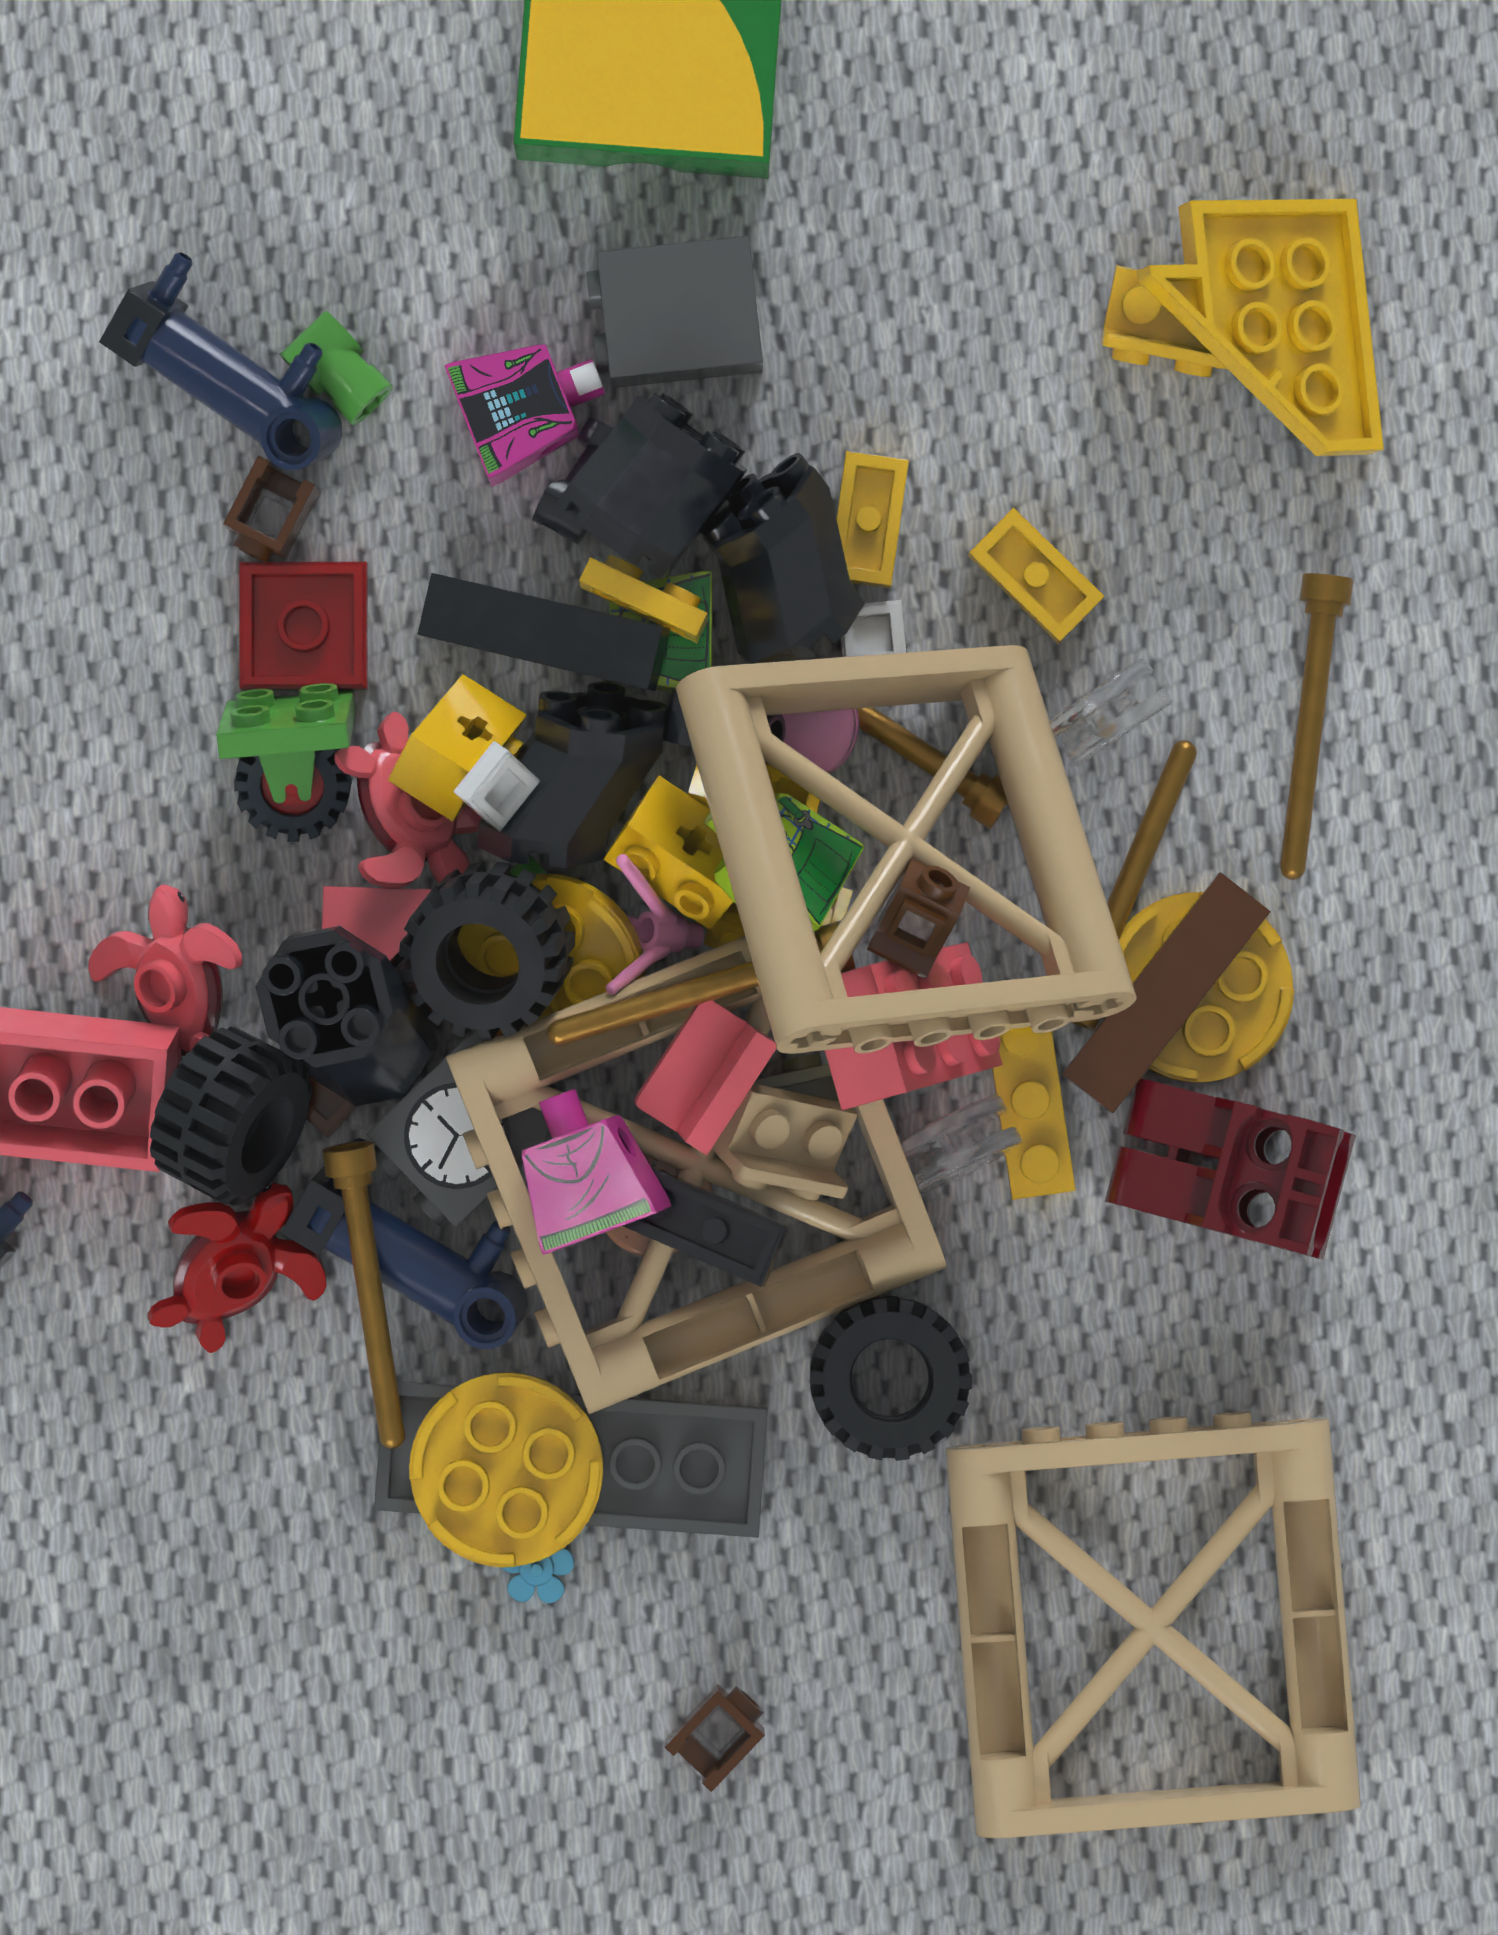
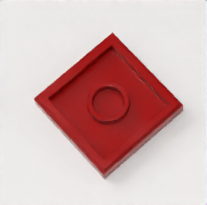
[239,562,368,691]

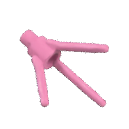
[606,854,704,995]

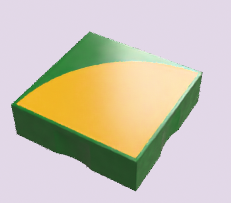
[513,0,782,179]

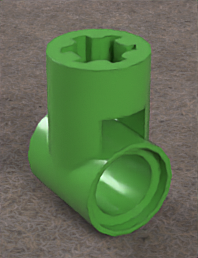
[279,310,393,425]

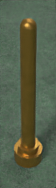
[1280,573,1354,880]
[857,707,1008,830]
[1071,740,1197,1031]
[547,920,856,1046]
[322,1141,405,1449]

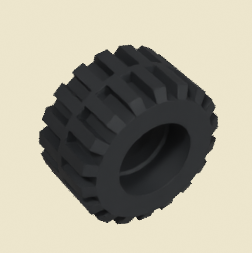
[399,862,575,1040]
[150,1026,312,1206]
[809,1296,972,1461]

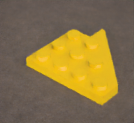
[1137,199,1384,456]

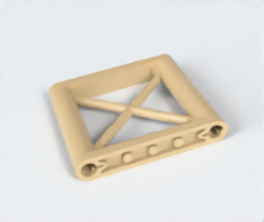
[676,645,1137,1054]
[445,931,947,1414]
[946,1411,1361,1838]

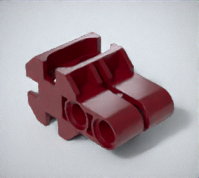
[1105,1079,1356,1260]

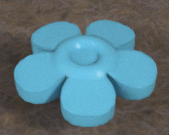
[502,1548,574,1603]

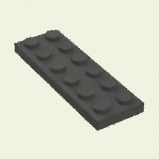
[374,1381,768,1538]

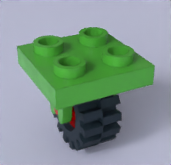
[216,683,356,842]

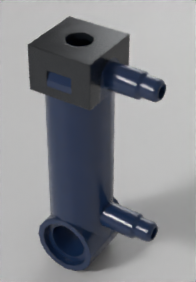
[99,252,342,470]
[281,1138,528,1349]

